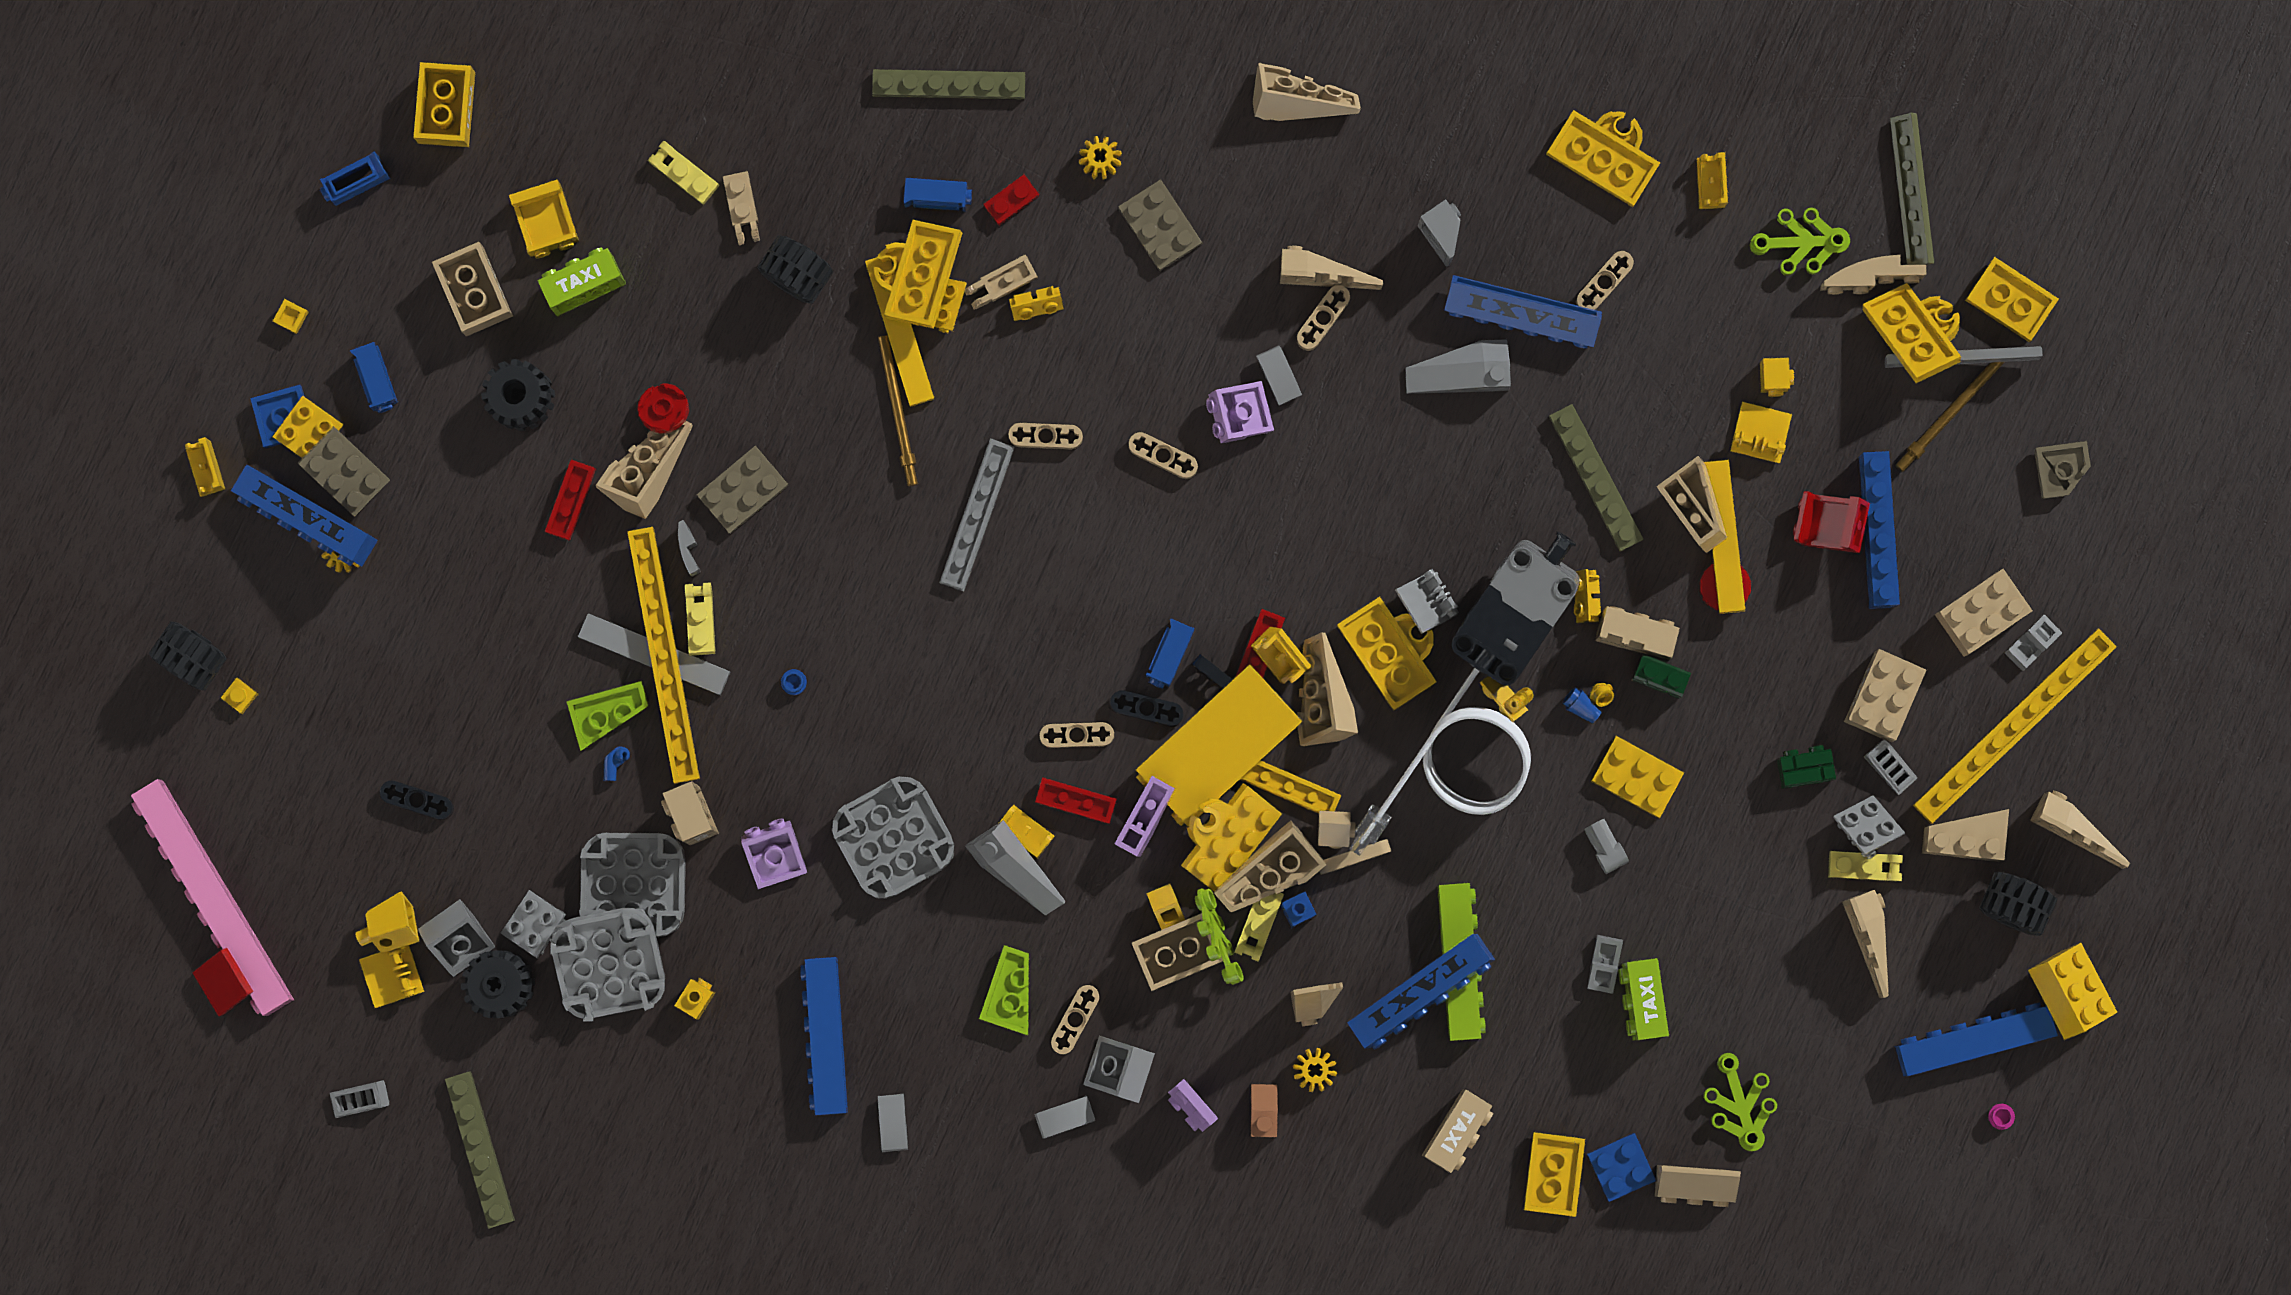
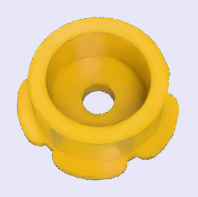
[1589,683,1614,707]

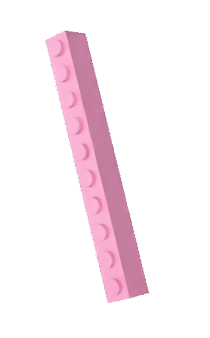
[131,779,294,1016]

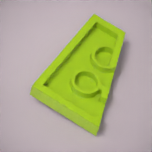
[567,681,649,751]
[979,945,1029,1035]

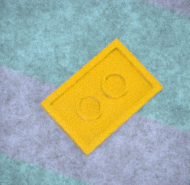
[1965,257,2059,342]
[1591,736,1684,818]
[1524,1132,1585,1217]

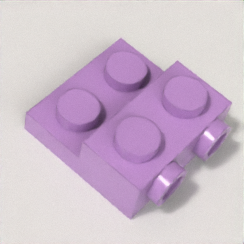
[1206,381,1274,443]
[741,819,807,889]
[1168,1079,1218,1132]

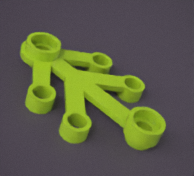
[1750,208,1850,276]
[1195,888,1243,985]
[1703,1053,1777,1151]

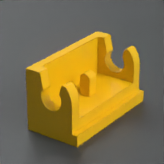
[1696,152,1728,209]
[185,437,225,497]
[1251,627,1311,684]
[999,805,1055,859]

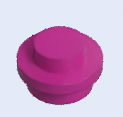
[1988,1104,2015,1130]

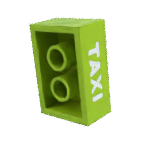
[537,247,626,316]
[1618,958,1669,1041]

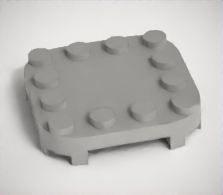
[832,776,954,899]
[579,832,686,937]
[551,908,665,1021]

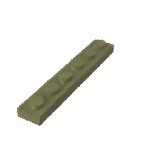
[872,69,1025,99]
[1890,113,1934,265]
[1549,404,1643,552]
[445,1071,515,1229]

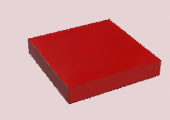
[193,948,253,1016]

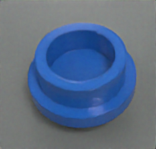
[781,669,807,695]

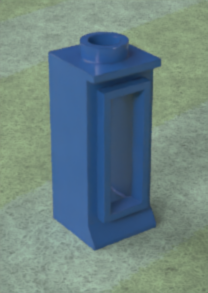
[320,151,390,206]
[904,178,972,212]
[350,342,398,413]
[1146,619,1194,689]
[1280,892,1317,928]

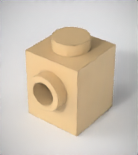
[1318,811,1355,849]

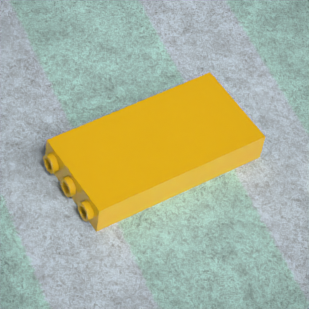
[1136,665,1303,827]

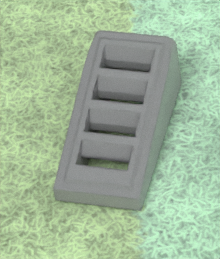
[1864,739,1917,795]
[330,1080,389,1118]

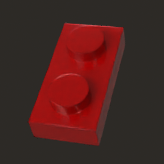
[983,174,1040,226]

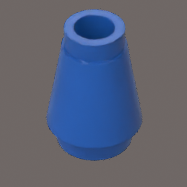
[1562,687,1601,724]

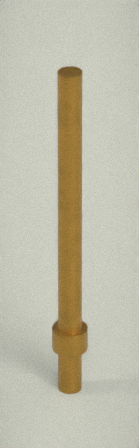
[878,336,918,486]
[1895,362,2005,472]

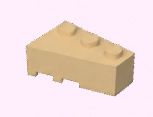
[1657,456,1727,553]
[1595,606,1680,660]
[1922,809,2009,862]

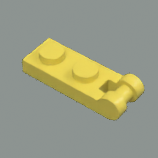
[647,141,719,205]
[685,582,715,656]
[1828,851,1903,881]
[1234,893,1284,962]

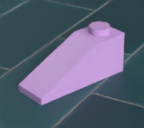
[1115,776,1175,857]

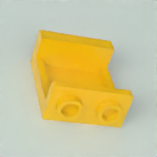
[509,179,579,258]

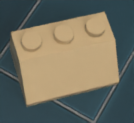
[1655,1165,1741,1207]

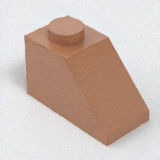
[1250,1084,1278,1137]

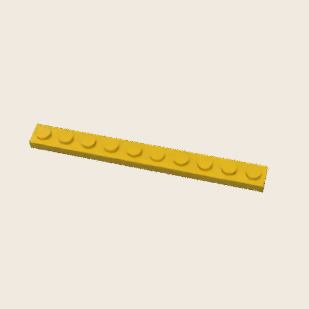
[627,527,700,784]
[1913,628,2117,824]

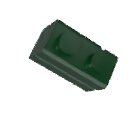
[1631,654,1691,699]
[1777,745,1836,789]

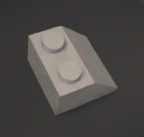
[1418,200,1461,267]
[418,899,495,977]
[1083,1035,1155,1103]

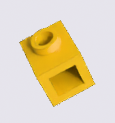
[1760,358,1794,397]
[1146,884,1185,930]
[674,978,715,1019]

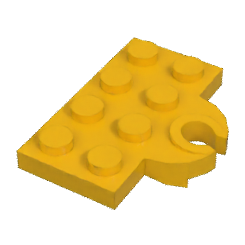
[1546,110,1660,207]
[874,220,963,329]
[1862,283,1961,383]
[1337,597,1437,711]
[1181,783,1282,892]

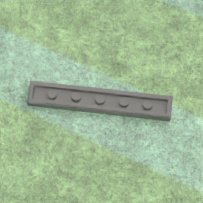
[1885,346,2043,368]
[939,438,1015,592]
[578,614,730,696]

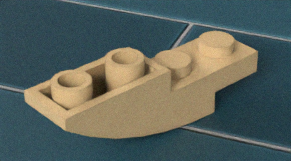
[1820,255,1926,295]

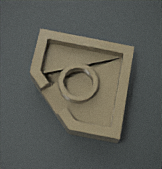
[2034,441,2091,499]

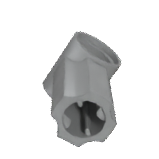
[1584,819,1629,874]

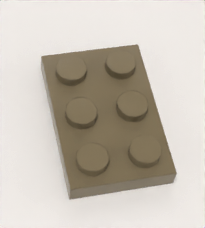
[1118,179,1202,271]
[298,426,390,517]
[697,445,789,534]

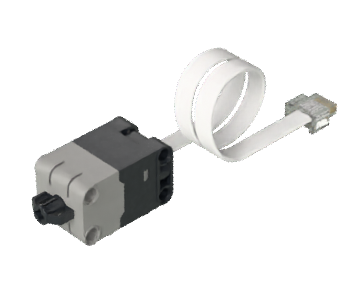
[1349,532,1579,856]

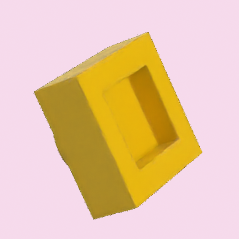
[273,299,309,334]
[221,678,258,714]

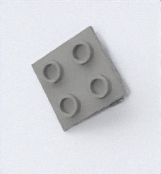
[1395,569,1459,634]
[1833,795,1905,859]
[501,890,566,958]

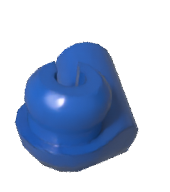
[603,746,630,781]

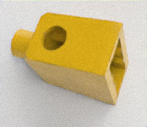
[356,891,419,953]

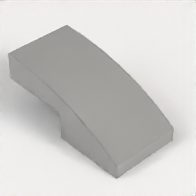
[1256,346,1302,405]
[678,520,701,577]
[2005,615,2062,671]
[1587,935,1623,994]
[878,1094,908,1152]
[1035,1096,1096,1139]

